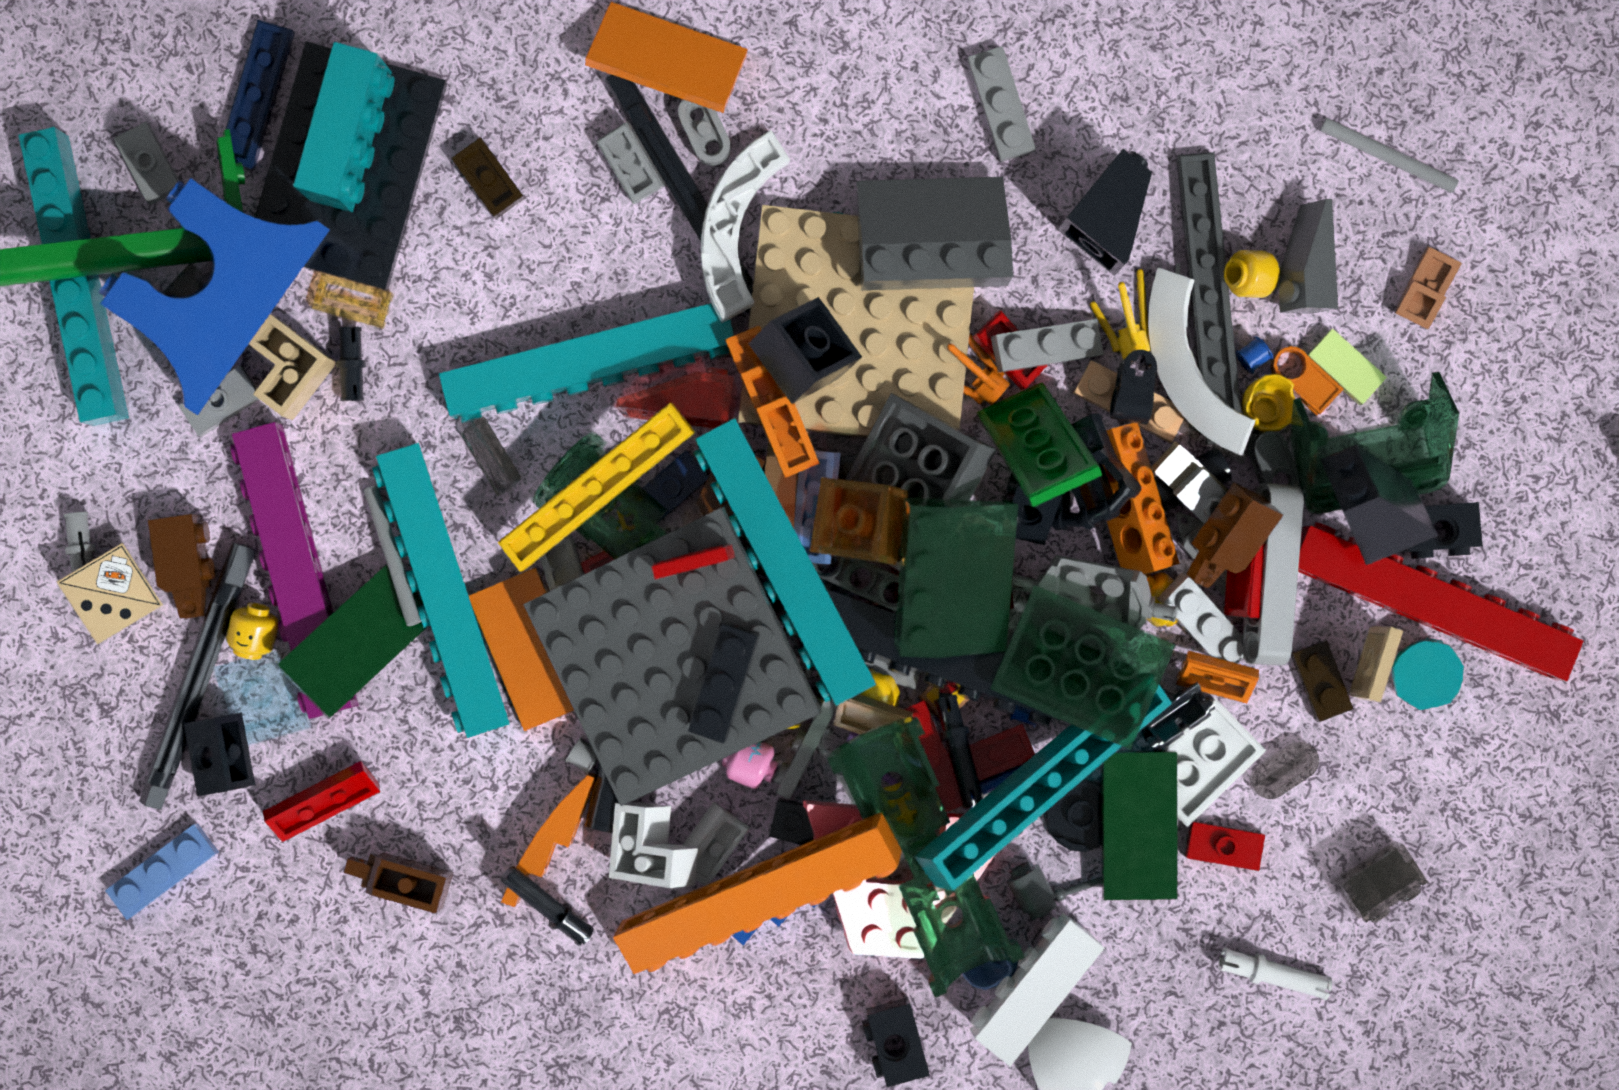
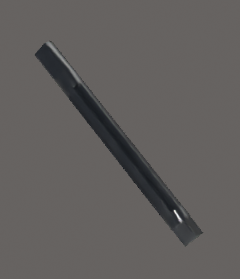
[605,75,754,313]
[139,542,257,810]

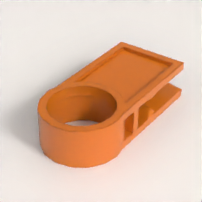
[1270,346,1344,416]

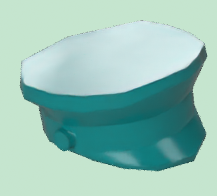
[1392,638,1464,710]

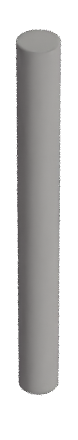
[1320,118,1459,193]
[364,486,421,626]

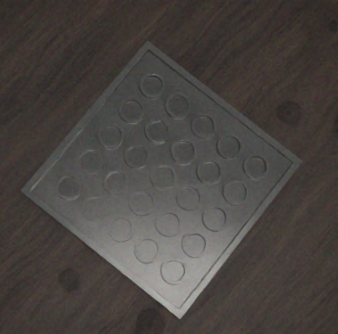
[523,507,822,806]

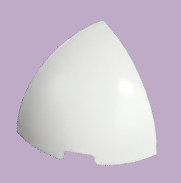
[1028,1018,1132,1090]

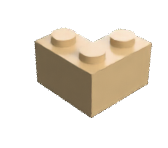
[249,314,336,420]

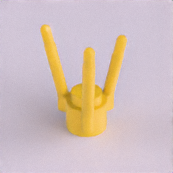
[1090,269,1151,359]

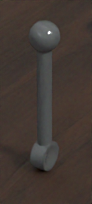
[1053,876,1102,902]

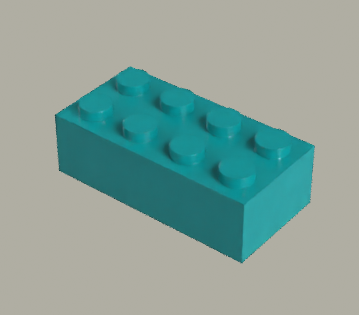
[293,42,394,212]

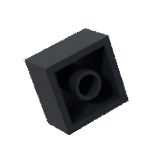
[748,297,862,404]

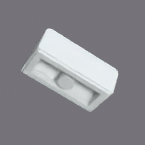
[683,802,750,886]

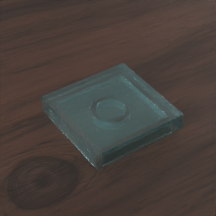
[219,660,312,745]

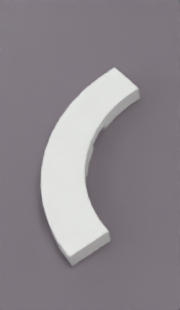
[701,130,790,323]
[1148,267,1256,455]

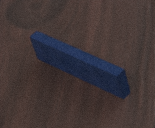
[217,20,295,171]

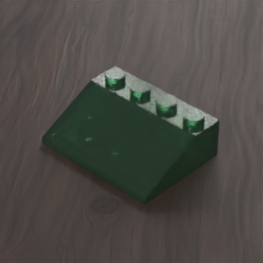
[894,498,1018,658]
[990,584,1176,750]

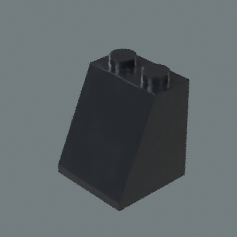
[1058,149,1152,276]
[1320,444,1438,565]

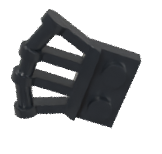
[1052,413,1142,530]

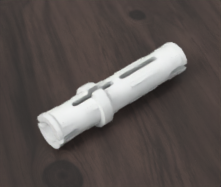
[1218,947,1332,1000]

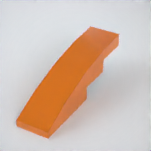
[725,325,820,478]
[501,773,596,907]

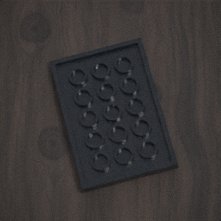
[254,41,448,291]

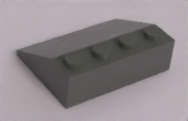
[856,177,1013,291]
[834,393,997,580]

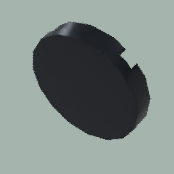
[1044,779,1102,852]

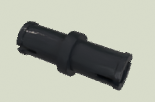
[336,327,366,401]

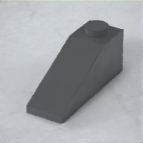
[1278,199,1338,314]

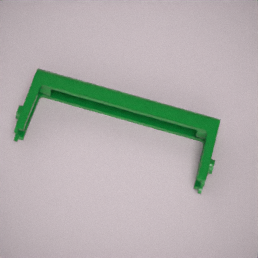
[0,129,245,287]

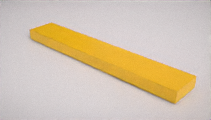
[498,403,695,572]

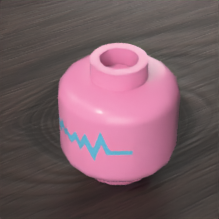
[722,741,779,790]

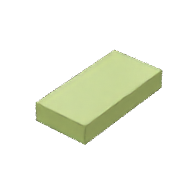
[1308,329,1387,405]

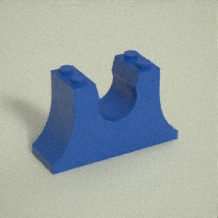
[98,178,330,416]

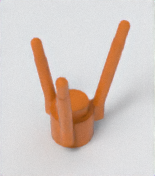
[947,333,1010,405]

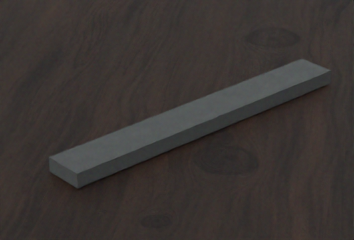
[1176,152,1242,445]

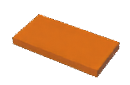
[585,2,748,113]
[469,568,574,731]

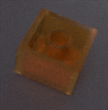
[810,477,908,565]

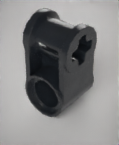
[1109,350,1157,425]

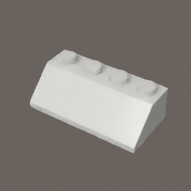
[970,913,1104,1066]

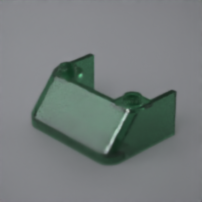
[1290,372,1460,514]

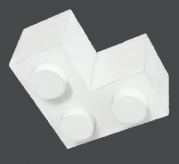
[609,802,698,888]

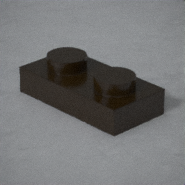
[451,137,525,219]
[1291,640,1354,722]

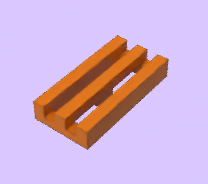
[1176,650,1259,704]

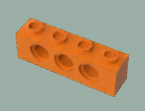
[1102,423,1180,574]

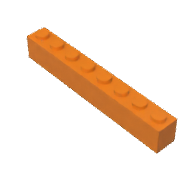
[613,812,902,974]

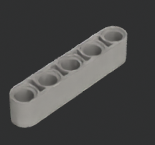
[1242,483,1304,666]

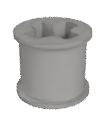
[565,737,598,775]

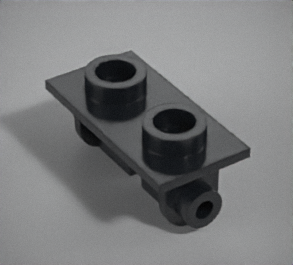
[1140,682,1215,751]

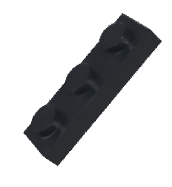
[688,622,760,744]

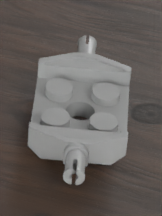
[1012,555,1177,641]

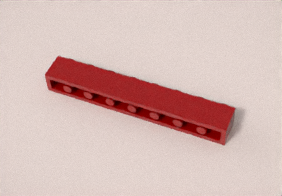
[1298,522,1584,682]

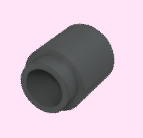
[1006,862,1057,920]

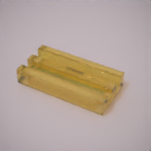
[312,274,394,329]

